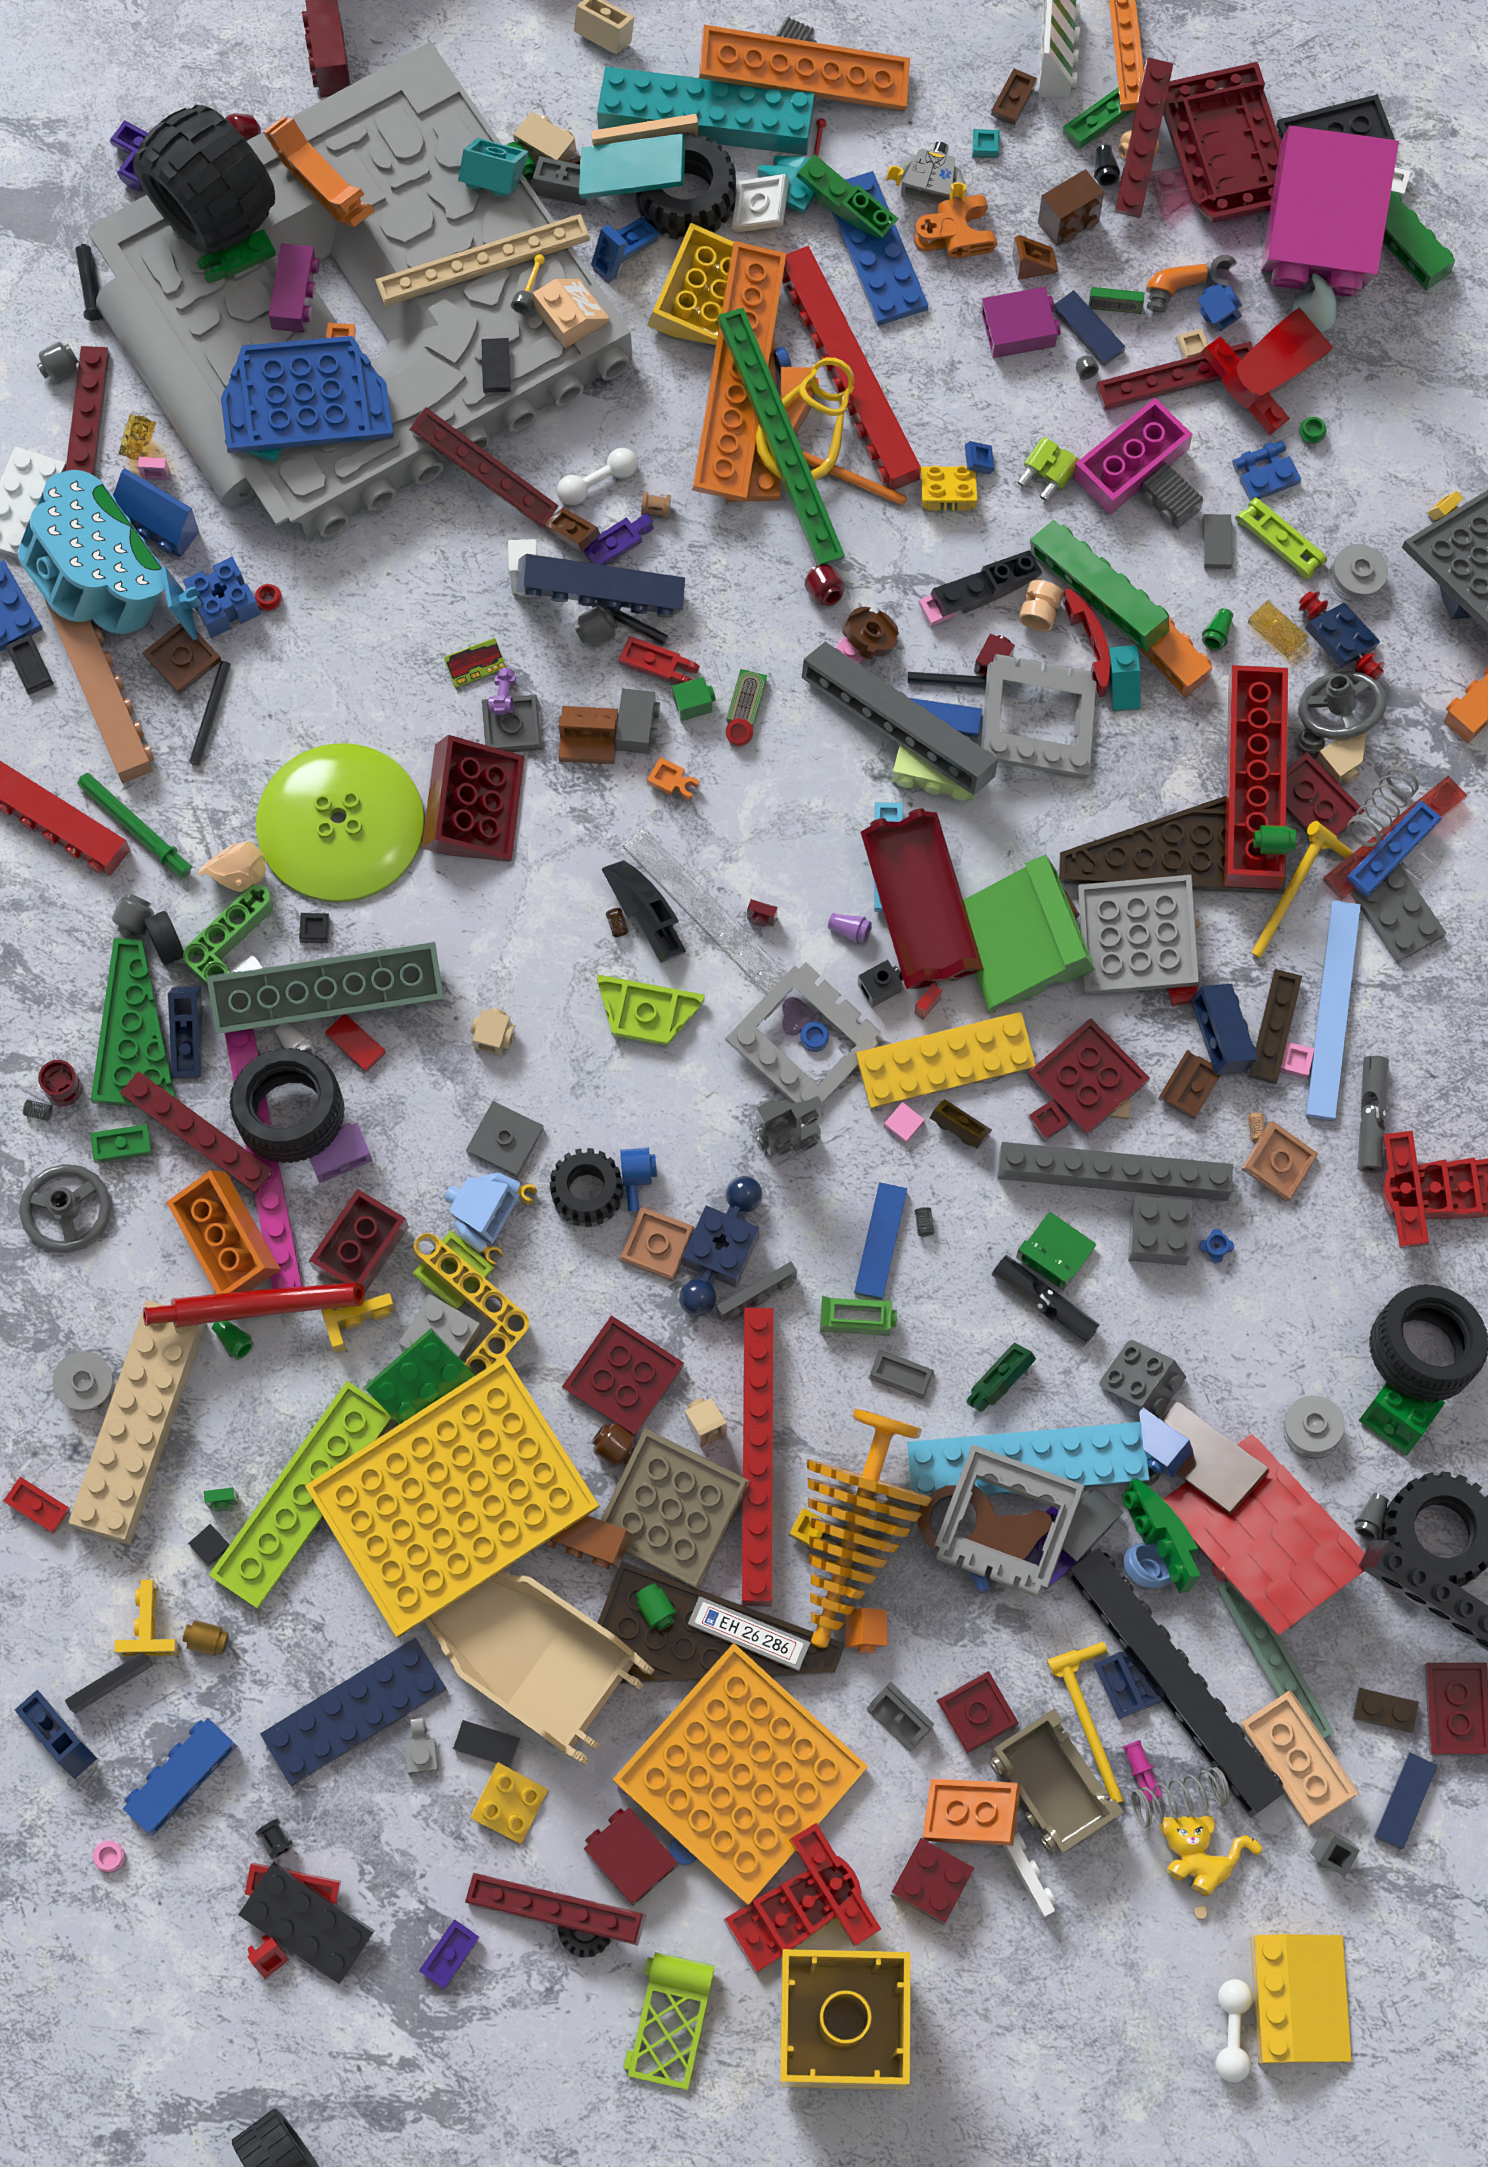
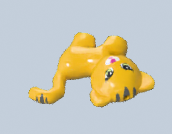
[1159,1815,1263,1897]

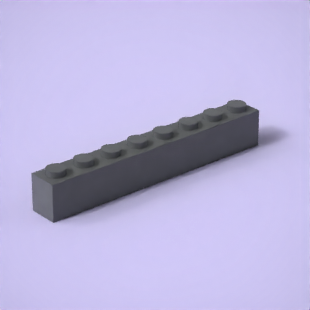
[801,642,998,795]
[997,1142,1233,1201]

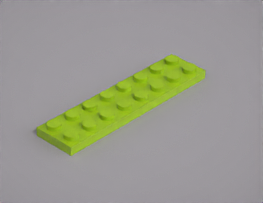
[209,1381,393,1610]

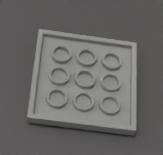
[1078,875,1200,995]

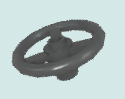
[1298,671,1387,740]
[19,1164,112,1253]

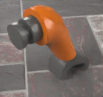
[1146,255,1237,312]

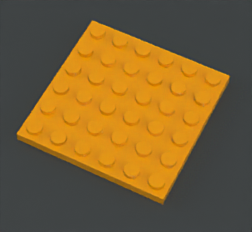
[612,1643,868,1905]

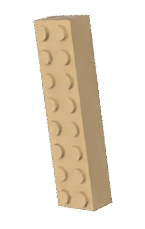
[68,1300,207,1546]

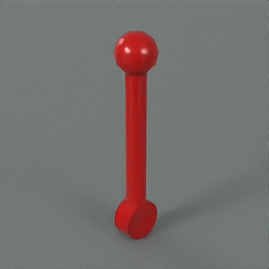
[813,118,826,157]

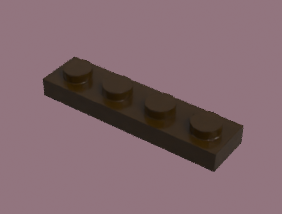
[1248,969,1302,1084]

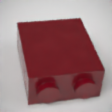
[584,1807,678,1906]

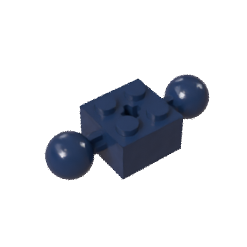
[679,1176,763,1317]

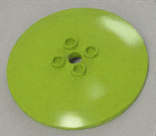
[256,743,424,903]

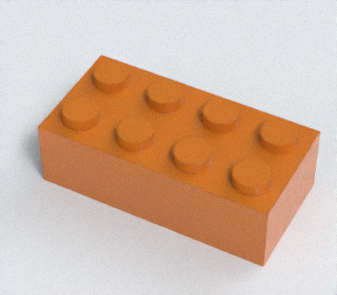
[166,1170,281,1294]

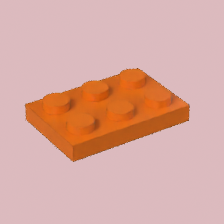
[922,1779,1021,1846]

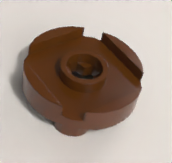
[842,607,899,659]

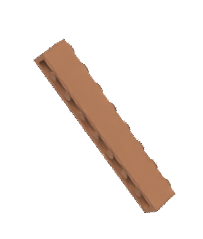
[44,598,155,784]

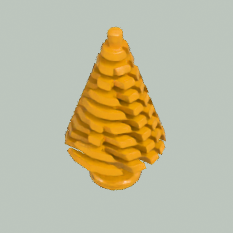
[807,1408,933,1648]

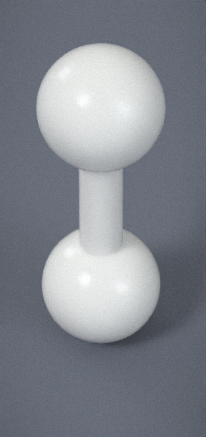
[557,448,638,506]
[1216,1979,1253,2083]

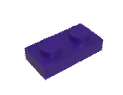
[419,1919,480,1989]

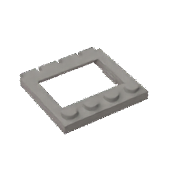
[981,654,1096,779]
[725,962,881,1104]
[935,1444,1085,1597]

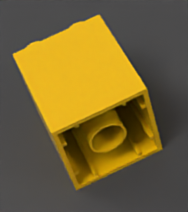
[779,1949,911,2090]

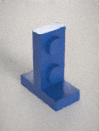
[591,217,660,282]

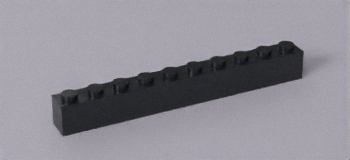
[1066,1548,1285,1818]

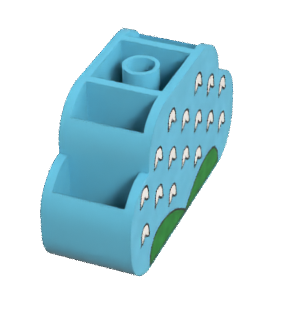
[18,470,165,634]

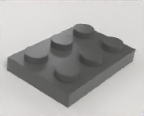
[1351,864,1446,963]

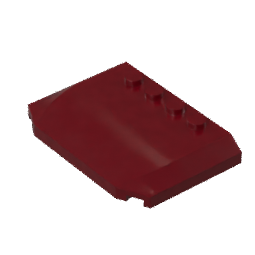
[1163,62,1281,223]

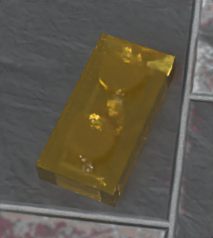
[1248,600,1308,658]

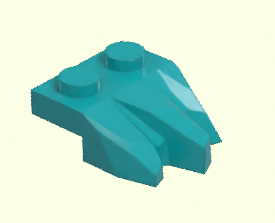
[758,156,816,215]

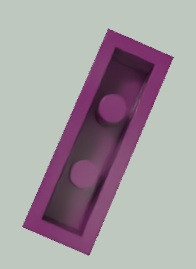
[269,243,320,332]

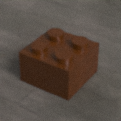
[1038,169,1104,246]

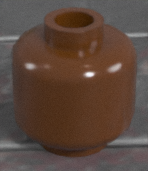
[591,1423,635,1467]

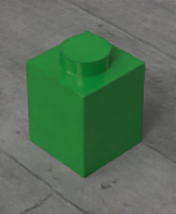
[672,677,716,721]

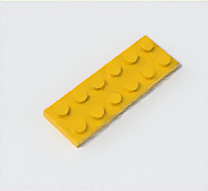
[855,1012,1036,1109]

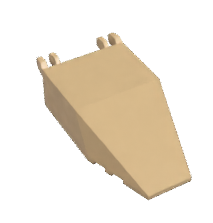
[424,1571,654,1765]

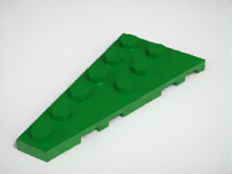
[91,938,175,1107]

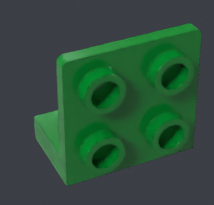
[1016,1212,1096,1291]
[1358,1382,1445,1456]

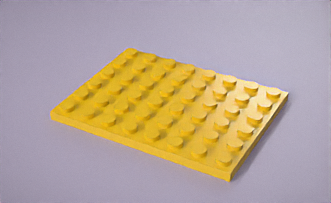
[305,1356,600,1638]

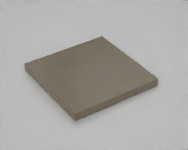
[601,1428,751,1589]

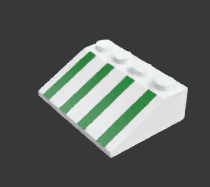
[1038,0,1081,99]

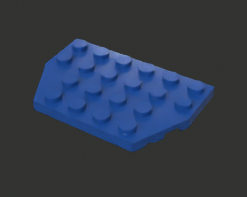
[221,336,393,453]

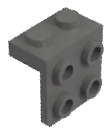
[1099,1340,1186,1418]

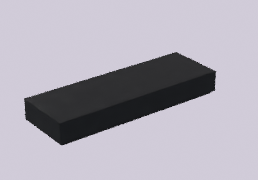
[65,1652,153,1714]

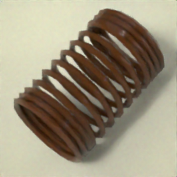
[606,908,628,937]

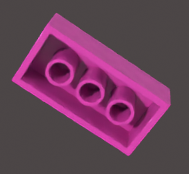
[1073,398,1193,515]

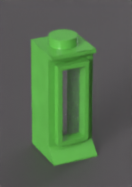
[820,1296,897,1336]

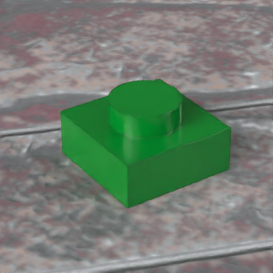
[204,1487,238,1511]

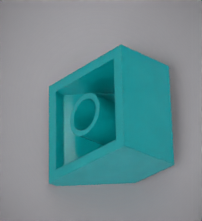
[458,138,529,196]

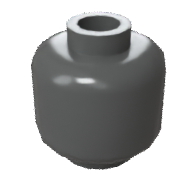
[37,342,79,382]
[575,606,618,647]
[112,894,154,938]

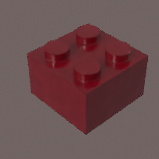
[890,1838,974,1926]

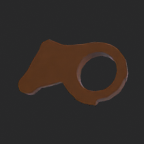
[918,1485,1052,1560]

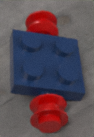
[1298,591,1385,680]

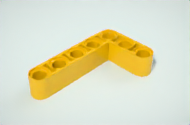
[413,1233,529,1369]

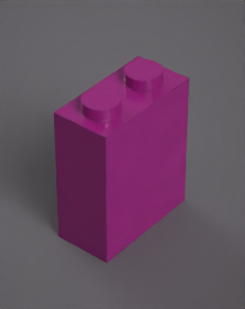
[981,287,1061,358]

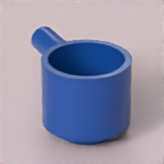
[620,1147,657,1211]

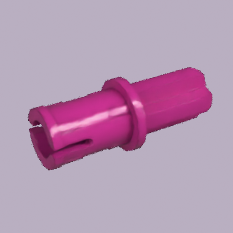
[1122,1740,1162,1802]

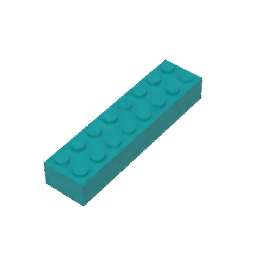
[597,66,814,155]

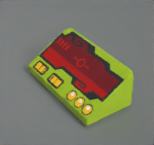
[444,638,506,689]

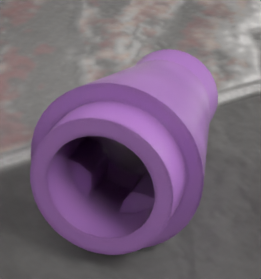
[828,913,872,944]

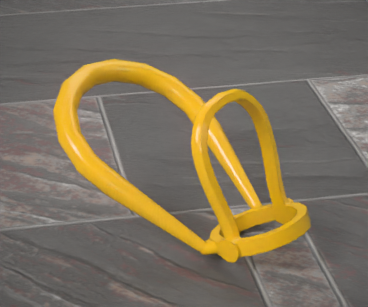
[756,358,855,481]

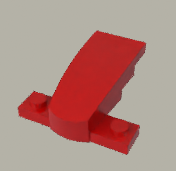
[1200,307,1333,435]
[1382,1130,1488,1248]
[723,1823,881,1974]

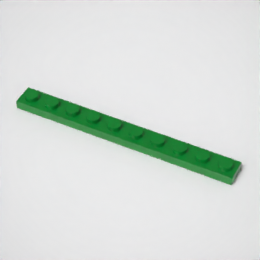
[717,307,845,566]

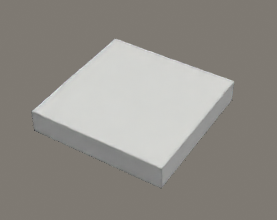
[732,174,789,233]

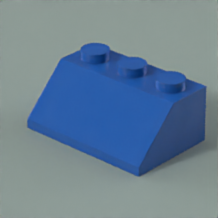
[113,468,199,557]

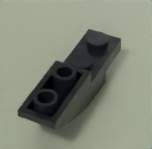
[930,550,1043,616]
[601,860,686,963]

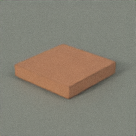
[1241,1121,1318,1202]
[619,1206,695,1281]

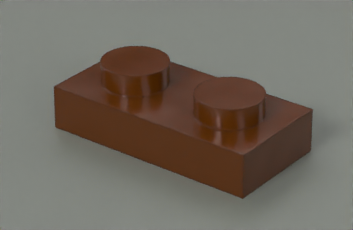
[991,68,1038,125]
[544,507,601,552]

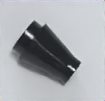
[1094,145,1120,186]

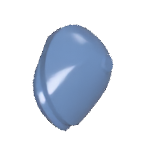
[1124,1543,1173,1588]

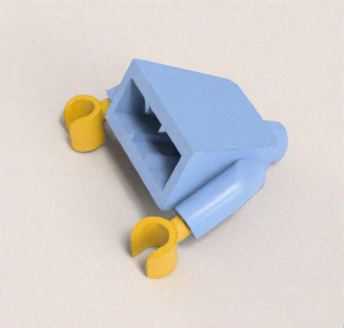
[445,1173,537,1265]

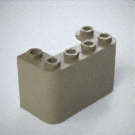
[989,1708,1123,1857]

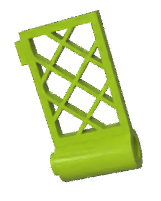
[623,1952,715,2090]

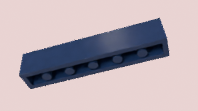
[516,553,685,618]

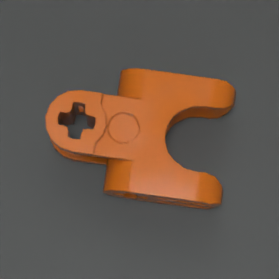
[914,195,998,259]

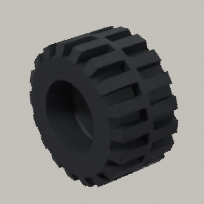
[550,1148,623,1227]

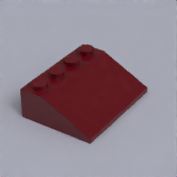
[421,735,525,862]

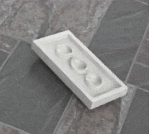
[0,447,66,558]

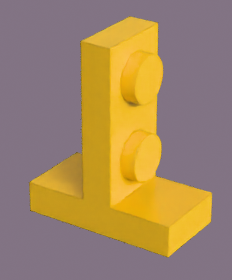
[321,1293,396,1354]
[114,1580,179,1657]

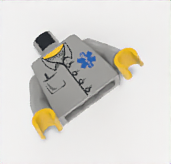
[885,141,967,206]

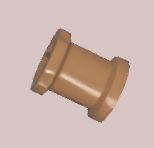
[641,492,671,519]

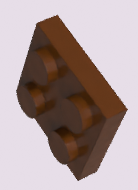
[142,623,222,695]

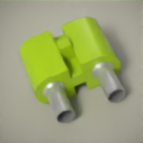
[1017,437,1079,502]

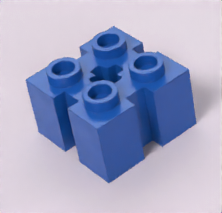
[183,557,260,638]

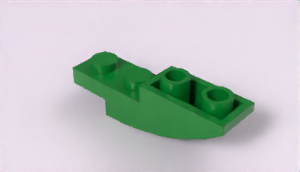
[796,154,899,239]
[1121,1478,1201,1593]

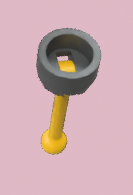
[511,254,545,315]

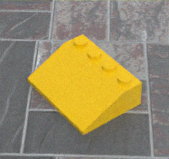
[647,223,734,345]
[1250,1934,1352,2064]

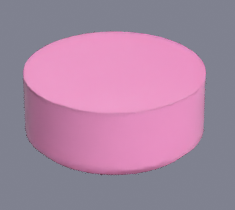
[93,1841,125,1873]

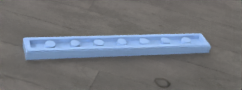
[1305,900,1361,1121]

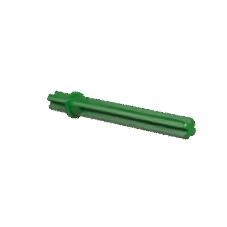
[77,773,193,879]

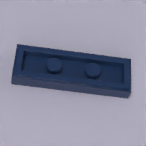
[1054,290,1126,366]
[1373,1752,1438,1850]

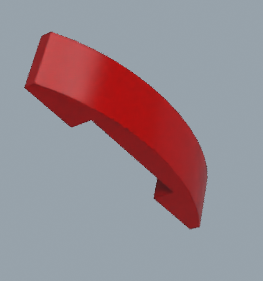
[1062,589,1110,698]

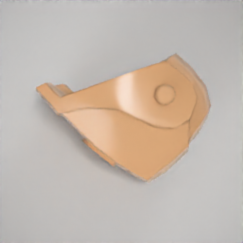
[198,841,266,892]

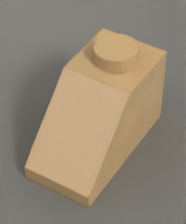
[1316,732,1367,785]
[685,1398,727,1448]

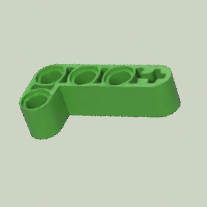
[183,884,273,988]

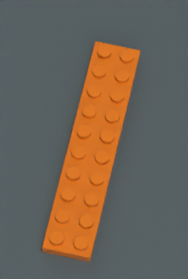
[692,241,786,502]

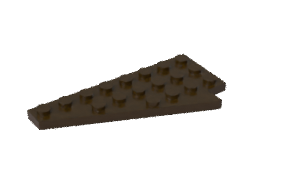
[1059,796,1287,894]
[597,1561,845,1684]

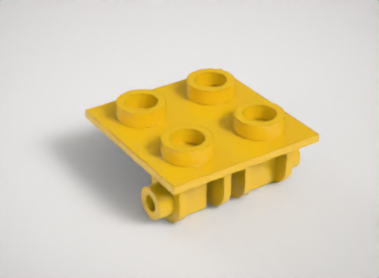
[921,466,977,511]
[470,1762,549,1845]

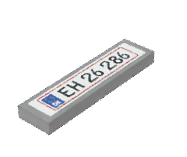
[688,1596,810,1672]

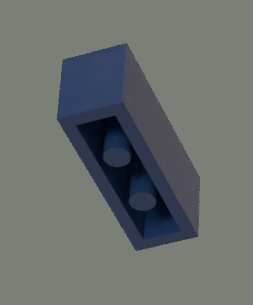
[1190,984,1257,1075]

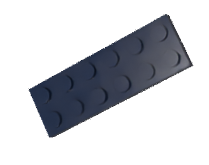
[260,1637,447,1787]

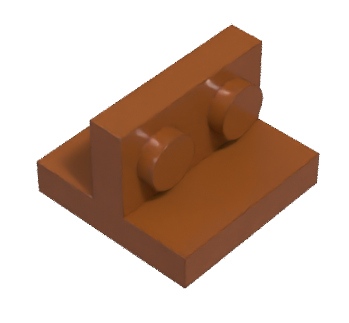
[558,706,618,764]

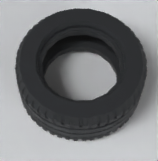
[229,1048,345,1163]
[1369,1284,1488,1402]

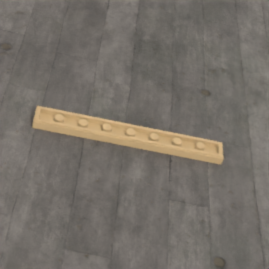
[375,214,590,307]

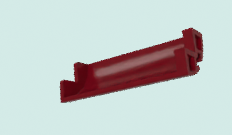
[861,808,984,989]

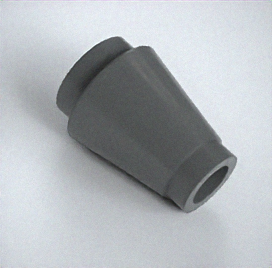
[1354,1493,1389,1540]

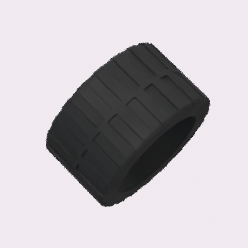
[232,2109,319,2167]

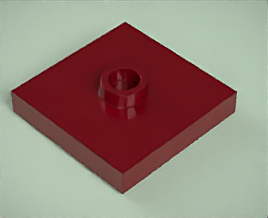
[936,1671,1019,1754]

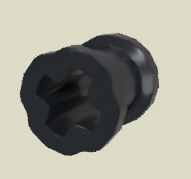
[255,1818,294,1860]

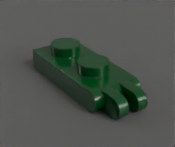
[967,1342,1037,1412]

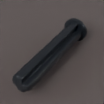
[75,244,103,321]

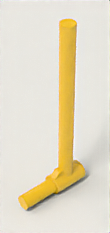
[1251,821,1353,959]
[1047,1641,1124,1803]

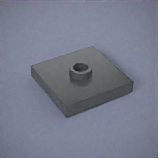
[466,1101,544,1178]

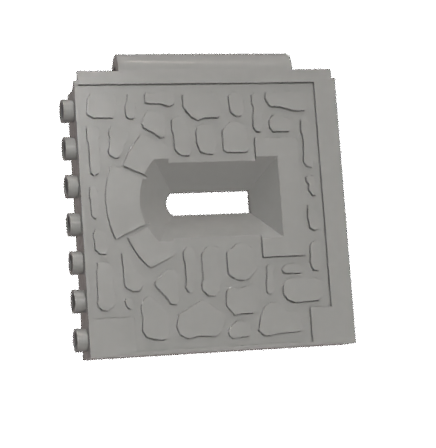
[88,42,632,538]

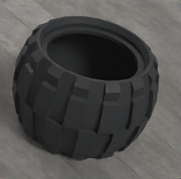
[133,104,276,255]

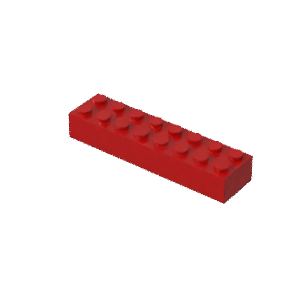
[1224,665,1288,889]

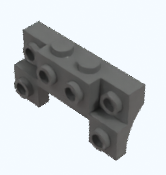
[754,1096,822,1157]

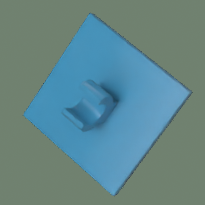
[162,566,202,640]

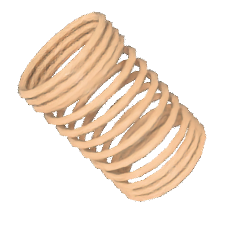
[1247,1112,1266,1142]

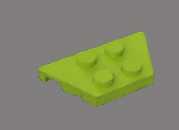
[597,974,705,1046]

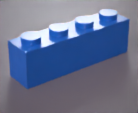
[123,1718,238,1836]

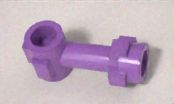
[488,668,517,715]

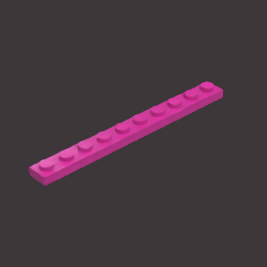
[225,1028,302,1289]

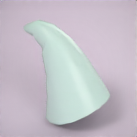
[1293,273,1337,332]

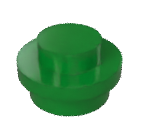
[1299,417,1327,444]

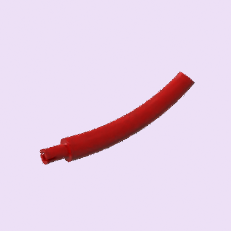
[143,1283,365,1328]

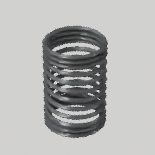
[23,1099,53,1121]
[914,1207,935,1237]

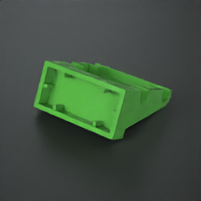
[963,854,1096,1014]

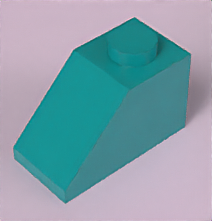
[1109,645,1141,712]

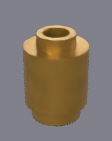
[182,1620,229,1656]

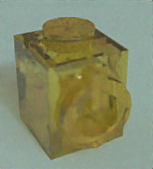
[118,414,156,460]

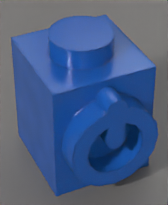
[1198,283,1243,331]

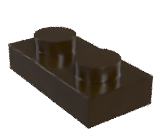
[930,1099,992,1149]
[1352,1688,1419,1733]

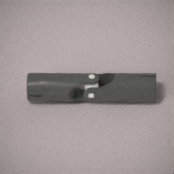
[1357,1056,1389,1173]

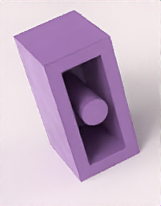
[309,1123,373,1183]

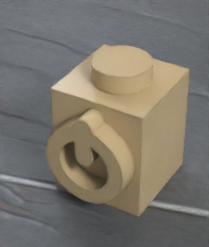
[471,1008,516,1056]

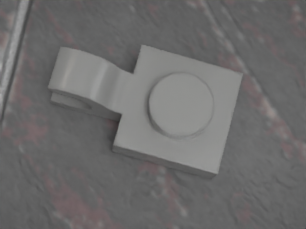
[404,1718,438,1774]

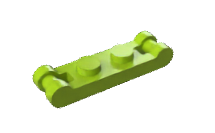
[1235,498,1327,580]

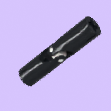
[991,1255,1100,1346]

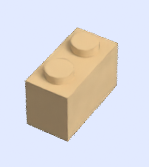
[574,0,635,55]
[513,111,576,162]

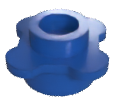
[1199,1229,1234,1263]

